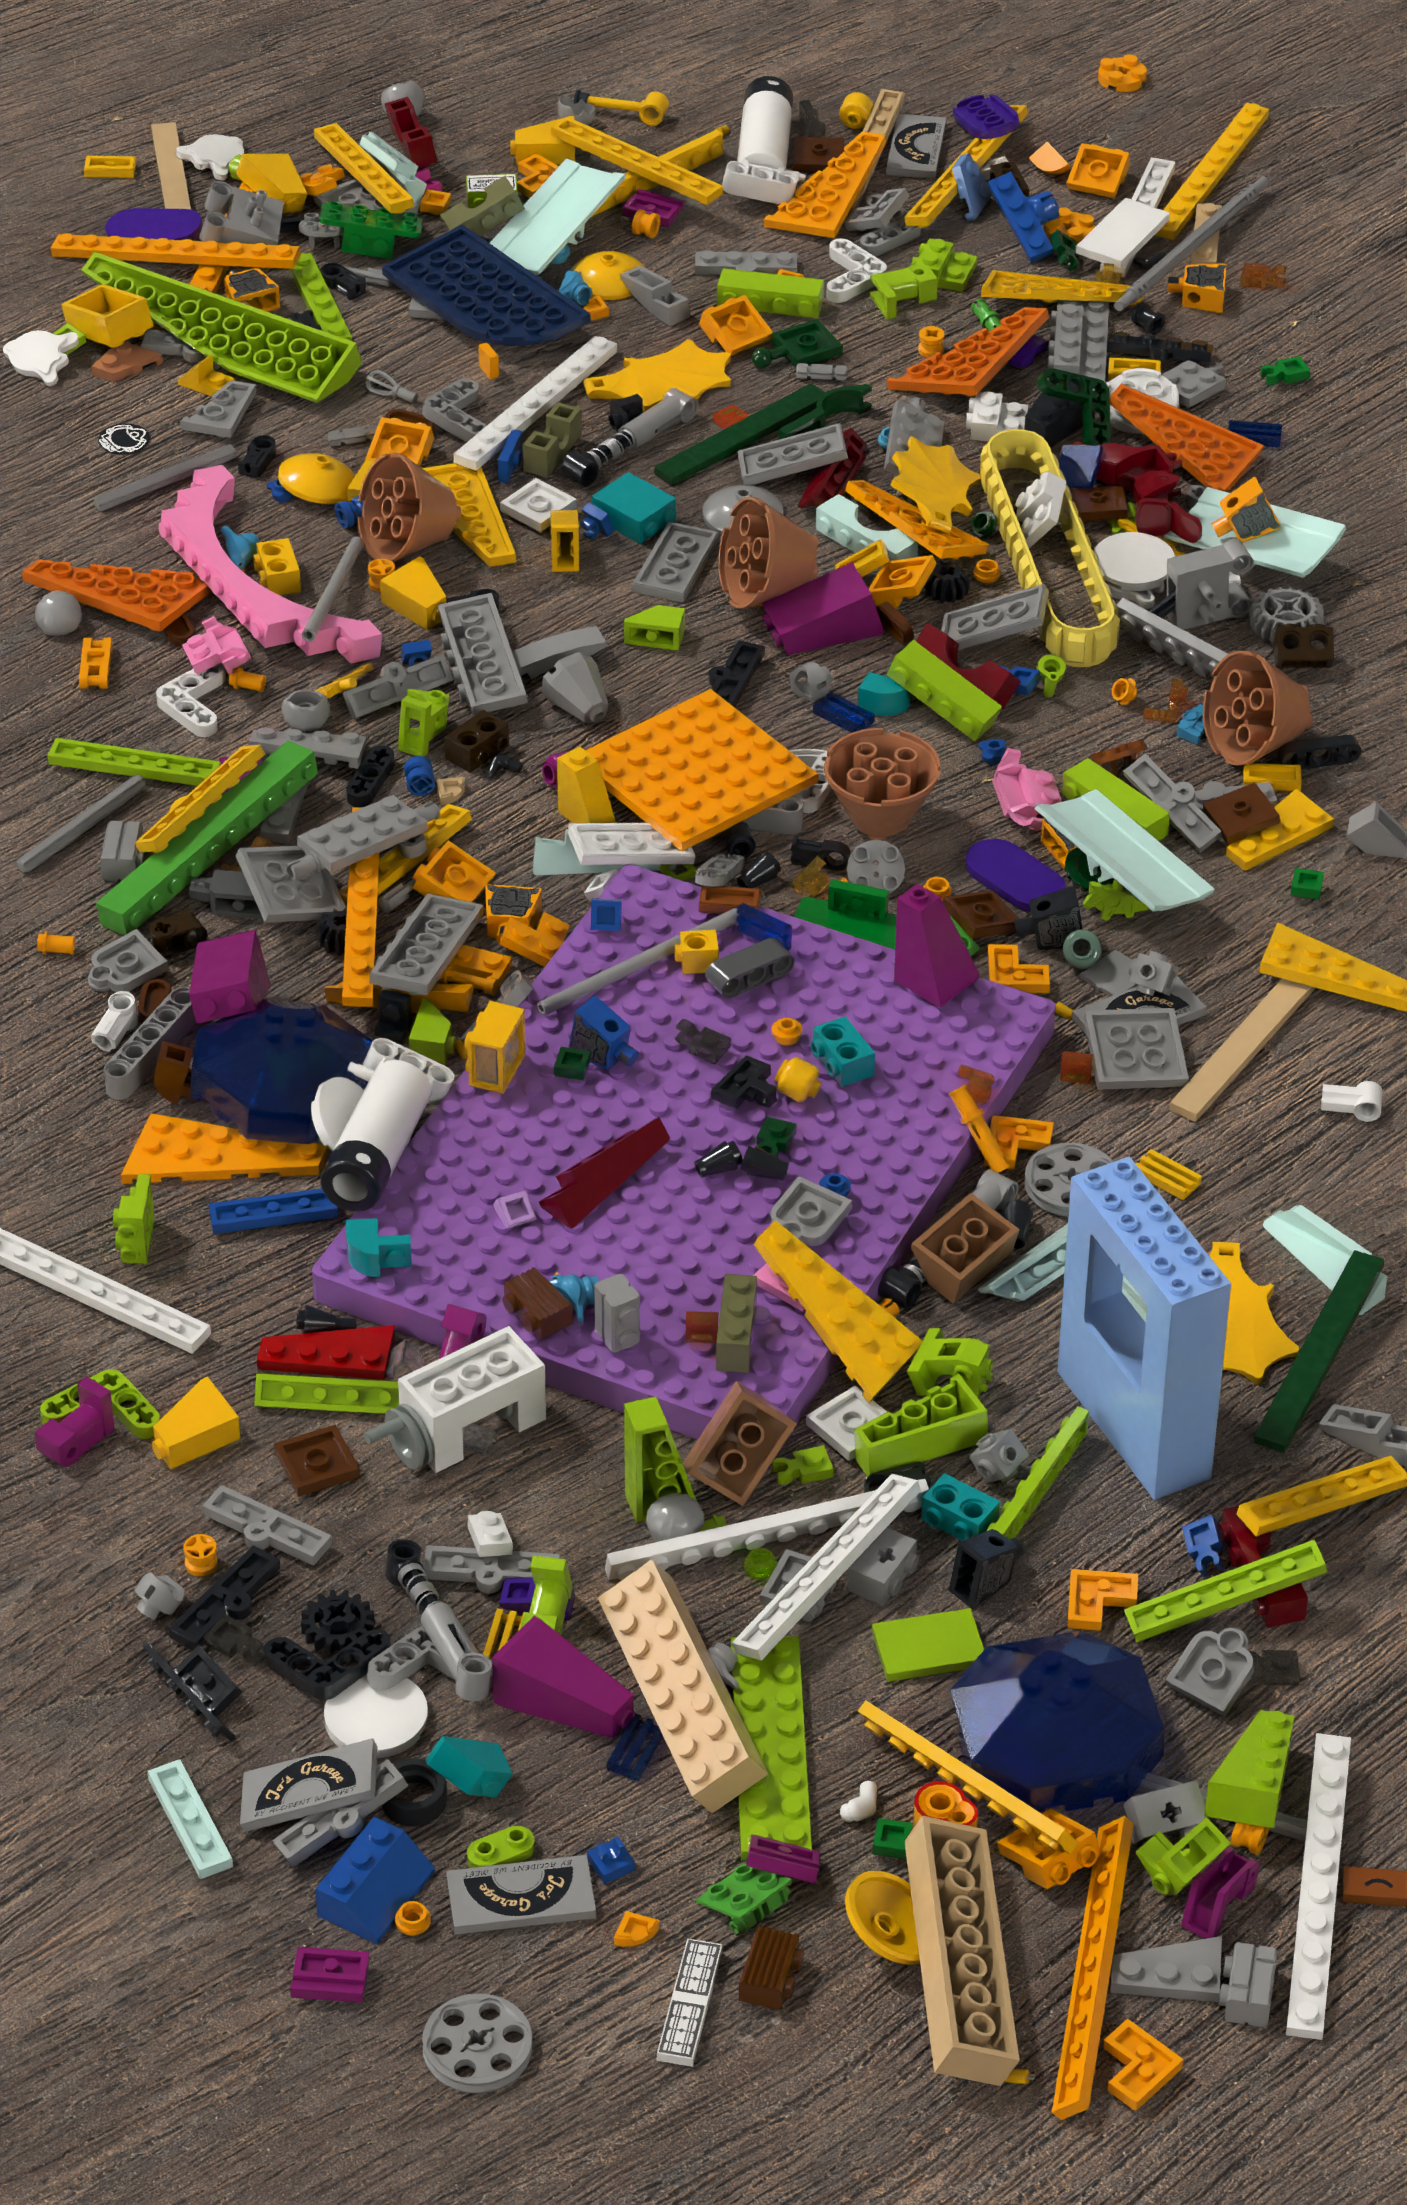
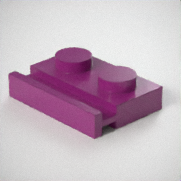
[623,189,684,228]
[746,1834,820,1884]
[290,1947,370,2003]

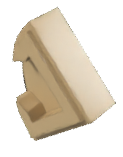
[436,777,465,806]

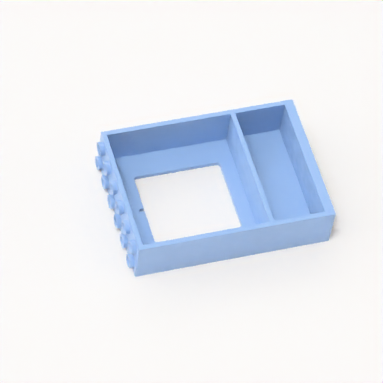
[1057,1156,1231,1500]

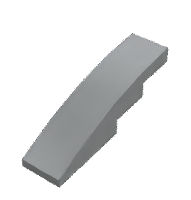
[512,626,608,680]
[1319,1404,1407,1467]

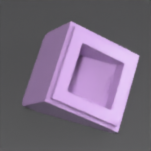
[493,1190,537,1229]

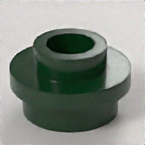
[971,511,998,538]

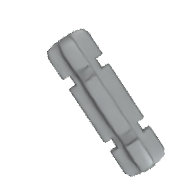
[796,363,848,381]
[328,425,378,447]

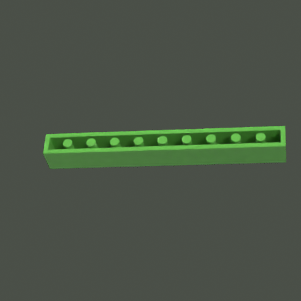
[96,740,318,936]

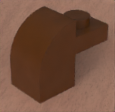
[154,1041,216,1104]

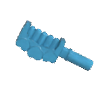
[1177,704,1205,745]

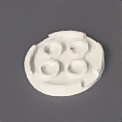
[1106,368,1179,434]
[1094,532,1175,591]
[311,1077,364,1150]
[324,1674,428,1758]

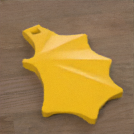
[583,339,731,412]
[891,436,981,534]
[1209,1242,1299,1385]

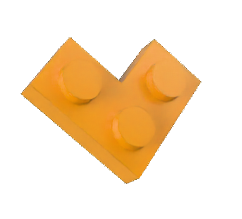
[517,153,559,198]
[299,164,345,196]
[499,912,570,967]
[988,944,1050,994]
[984,1115,1054,1170]
[1067,1569,1138,1631]
[1103,2018,1184,2112]

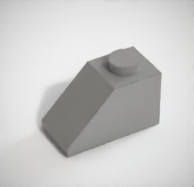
[1347,801,1407,859]

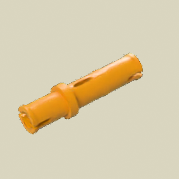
[948,1084,1011,1173]

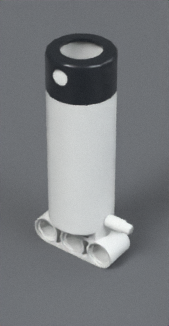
[722,76,806,204]
[320,1038,454,1212]

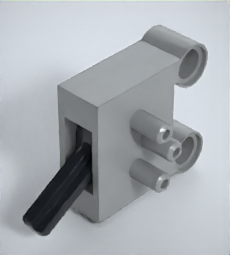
[200,181,304,245]
[1148,539,1254,630]

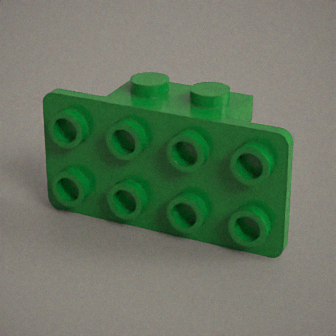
[319,201,423,259]
[794,879,897,950]

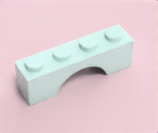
[816,494,918,568]

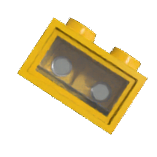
[464,1001,526,1094]

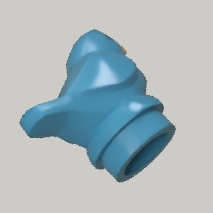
[559,270,592,306]
[220,526,260,573]
[550,1272,599,1323]

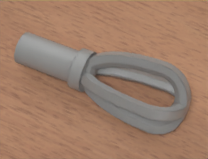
[366,370,418,404]

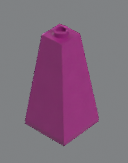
[894,884,979,1008]
[492,1615,635,1738]

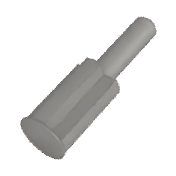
[345,267,393,287]
[378,879,416,913]

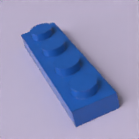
[208,1188,338,1234]

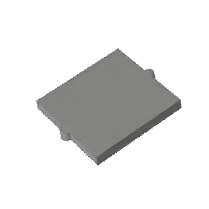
[1080,949,1138,997]

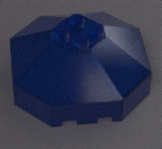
[190,999,373,1144]
[950,1630,1164,1814]

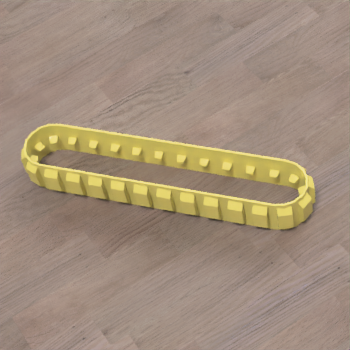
[980,429,1120,667]

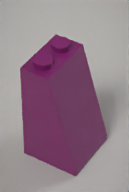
[762,562,885,655]
[189,929,271,1024]

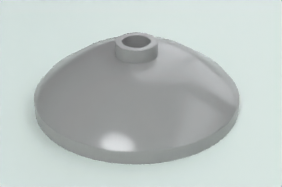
[703,485,783,535]

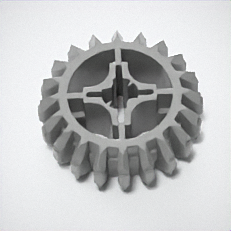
[1249,586,1325,648]

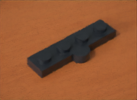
[1107,332,1214,363]
[709,640,765,707]
[169,1545,280,1650]

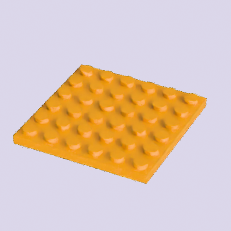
[585,689,818,851]

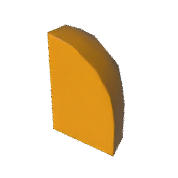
[1029,142,1071,174]

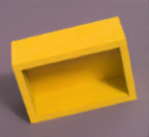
[61,284,154,348]

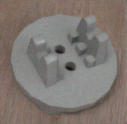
[299,213,344,248]
[847,840,905,895]

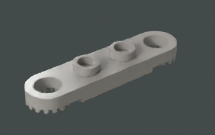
[695,853,744,886]

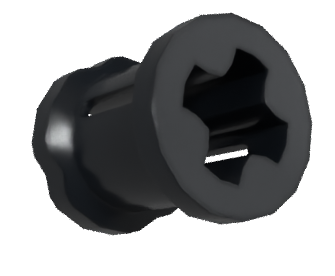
[1131,302,1165,335]

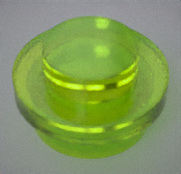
[744,1548,777,1580]

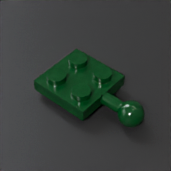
[751,319,843,369]

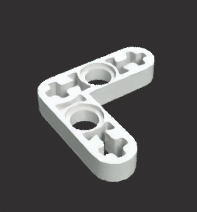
[826,238,887,303]
[156,663,226,737]

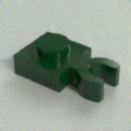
[1051,229,1079,272]
[755,1116,797,1158]

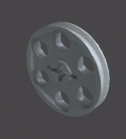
[1024,1143,1113,1217]
[422,1994,532,2093]

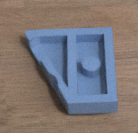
[952,153,993,222]

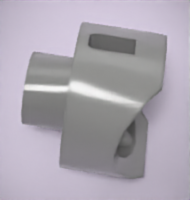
[789,662,832,702]
[135,1572,185,1620]

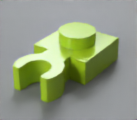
[772,1445,834,1485]

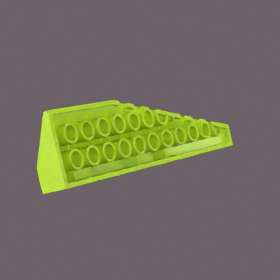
[81,252,362,403]

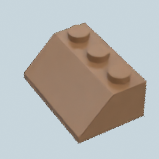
[911,1193,1020,1304]
[683,1381,797,1506]

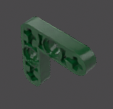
[1037,368,1111,447]

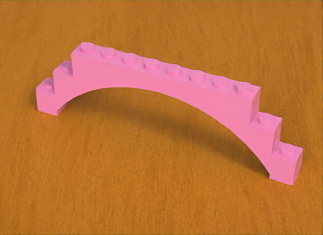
[159,465,382,664]

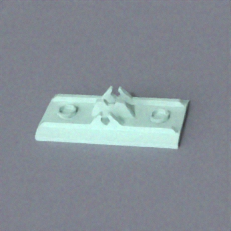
[490,158,626,275]
[1164,487,1346,578]
[1035,789,1215,912]

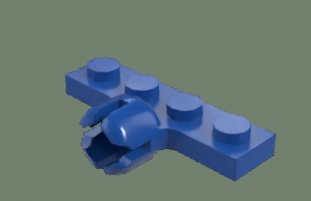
[988,172,1059,263]

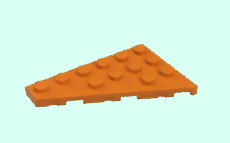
[22,559,212,632]

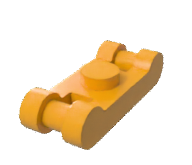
[79,637,113,689]

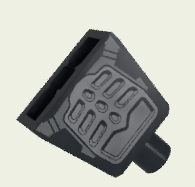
[1014,886,1083,950]
[949,1529,1024,1609]

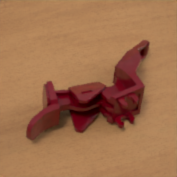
[1068,441,1202,543]

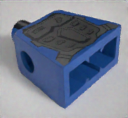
[569,995,639,1070]

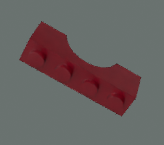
[385,97,437,169]
[916,623,1021,710]
[1218,1506,1308,1628]

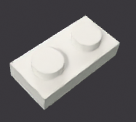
[468,1511,513,1557]

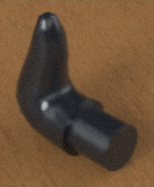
[1133,252,1166,270]
[486,754,523,778]

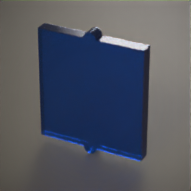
[1058,445,1104,489]

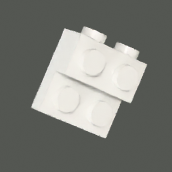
[966,391,1028,441]
[1016,472,1066,548]

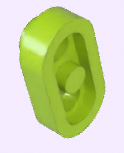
[467,1826,534,1868]

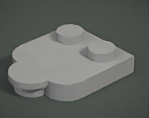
[88,929,169,992]
[770,1176,853,1246]
[1165,1628,1255,1717]

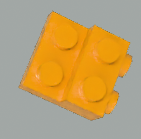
[1066,143,1130,199]
[699,295,773,356]
[365,417,435,466]
[869,555,937,609]
[412,840,496,903]
[997,1808,1100,1889]

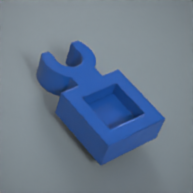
[999,665,1041,695]
[1182,1515,1224,1577]

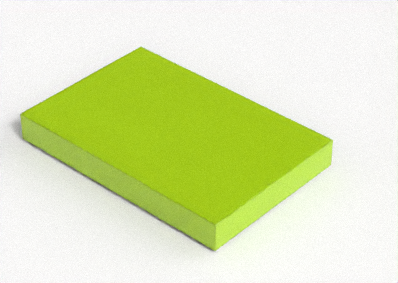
[871,1608,987,1682]

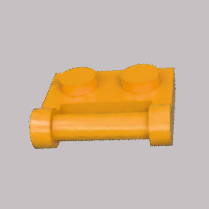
[437,945,512,996]

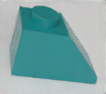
[426,1736,513,1798]

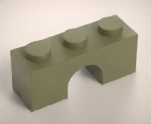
[440,176,525,236]
[523,402,582,478]
[716,1274,757,1373]

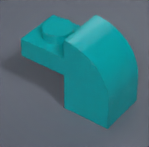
[858,672,911,716]
[346,1218,412,1277]

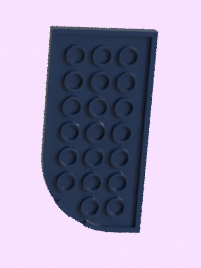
[382,224,591,346]

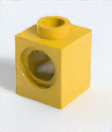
[674,930,719,974]

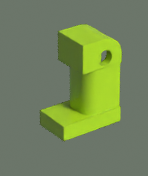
[870,265,938,320]
[520,1555,573,1636]

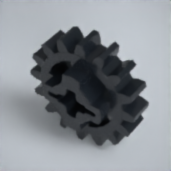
[301,1590,375,1655]

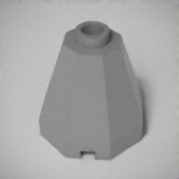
[541,652,609,724]

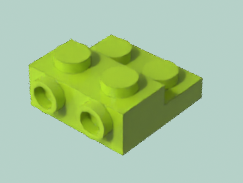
[911,238,978,292]
[113,1174,155,1264]

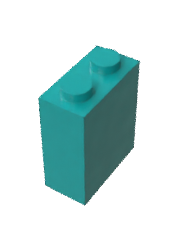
[592,472,677,544]

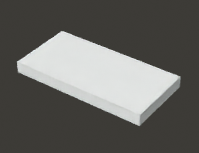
[1076,198,1170,269]
[568,823,695,865]

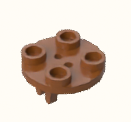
[1091,739,1148,778]

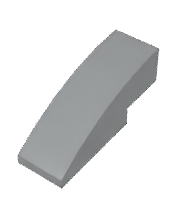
[620,266,690,326]

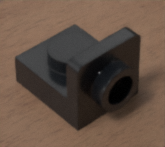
[608,394,643,432]
[374,989,412,1041]

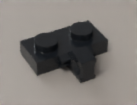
[711,1055,777,1109]

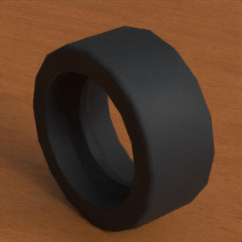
[382,1758,447,1826]

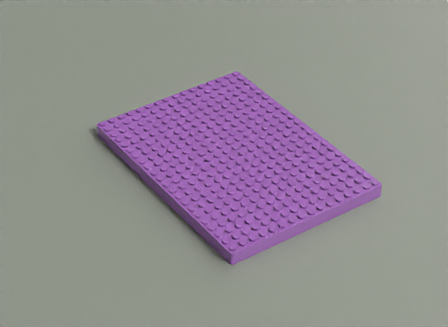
[312,865,1056,1454]

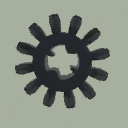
[924,560,970,604]
[317,908,347,956]

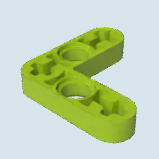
[40,1369,160,1439]

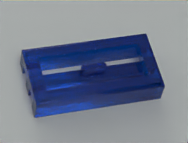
[1228,420,1282,447]
[813,692,875,733]
[736,903,792,951]
[607,1713,663,1781]

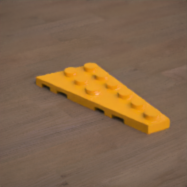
[763,131,887,238]
[845,480,989,559]
[121,1113,328,1184]

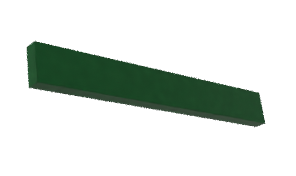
[654,383,825,486]
[1254,1250,1384,1453]

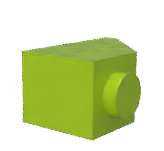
[624,605,685,650]
[409,999,456,1066]

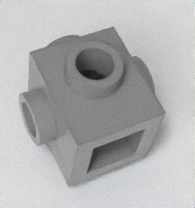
[1129,950,1180,996]
[969,1428,1029,1483]

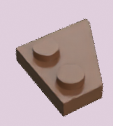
[91,341,163,382]

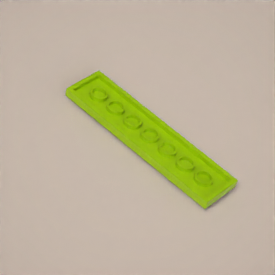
[731,1636,812,1861]

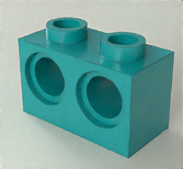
[810,1016,875,1087]
[921,1473,1000,1541]

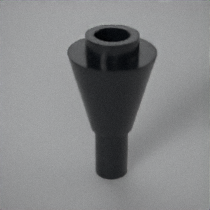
[296,1304,356,1333]

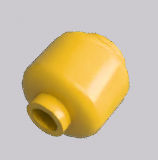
[839,92,874,129]
[774,1057,823,1103]

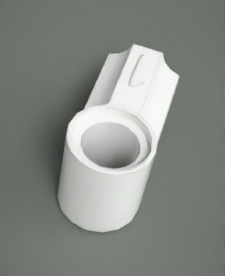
[91,991,138,1052]
[1321,1081,1383,1122]

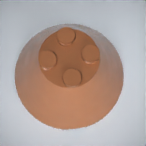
[357,453,462,562]
[718,497,819,609]
[1203,651,1313,765]
[824,728,941,841]

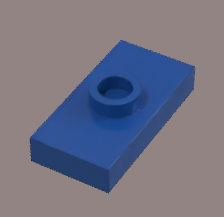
[497,430,522,483]

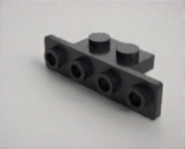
[143,1641,242,1741]

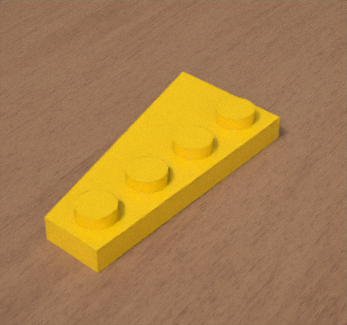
[1226,789,1334,871]

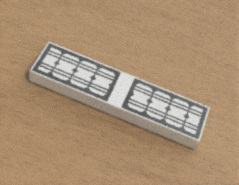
[657,1938,723,2067]

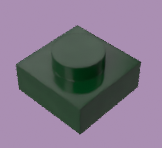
[554,1047,591,1081]

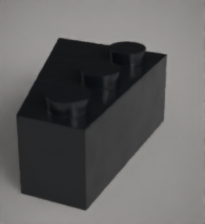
[1024,381,1095,448]

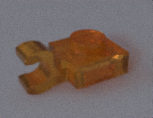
[1240,263,1287,288]

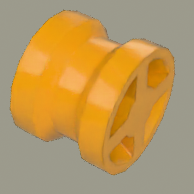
[632,209,660,239]
[918,326,945,358]
[368,559,395,593]
[183,1534,218,1577]
[1230,1822,1269,1856]

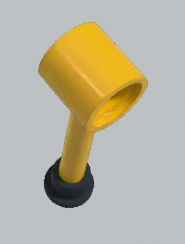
[574,90,669,126]

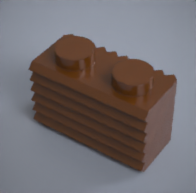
[502,1267,573,1340]
[739,1926,804,2010]

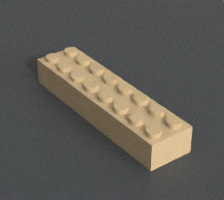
[598,1559,768,1814]
[904,1816,1020,2086]

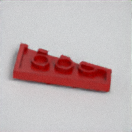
[257,1325,395,1380]

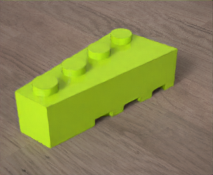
[854,1374,988,1476]
[624,1396,698,1523]
[1204,1710,1295,1829]

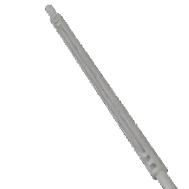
[1114,176,1268,311]

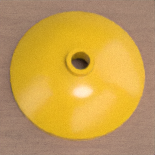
[571,251,645,300]
[278,453,356,504]
[845,1871,920,1965]

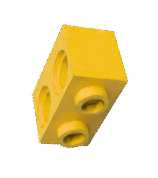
[253,538,301,596]

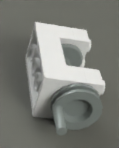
[364,1326,546,1473]

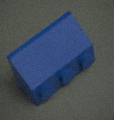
[315,1817,435,1944]

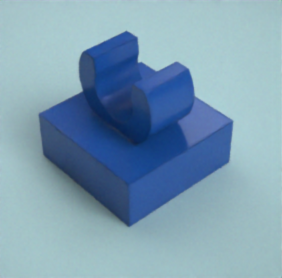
[580,502,615,540]
[400,640,432,667]
[590,898,622,931]
[587,1836,635,1884]

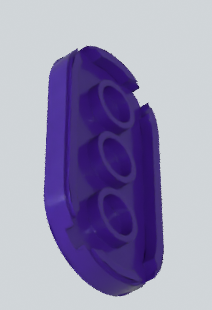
[953,94,1020,139]
[105,208,203,241]
[966,839,1066,912]

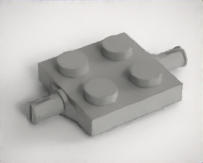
[1162,360,1226,408]

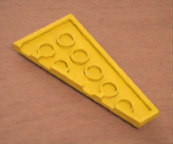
[981,270,1144,306]
[422,463,516,567]
[1259,922,1407,1012]
[753,1220,923,1404]

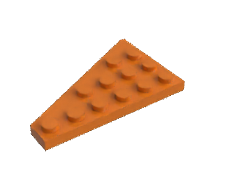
[886,307,1049,396]
[1110,383,1264,492]

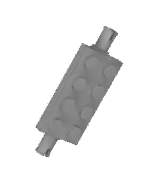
[884,398,945,504]
[285,795,440,881]

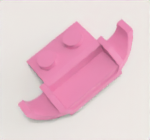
[182,616,252,675]
[992,748,1062,831]

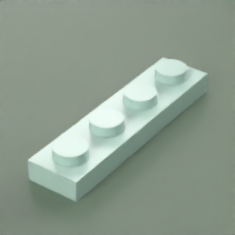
[148,1759,233,1879]

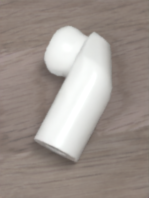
[840,1781,877,1823]

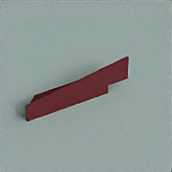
[798,427,868,508]
[538,1117,670,1228]

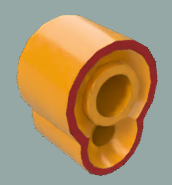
[913,1781,978,1828]

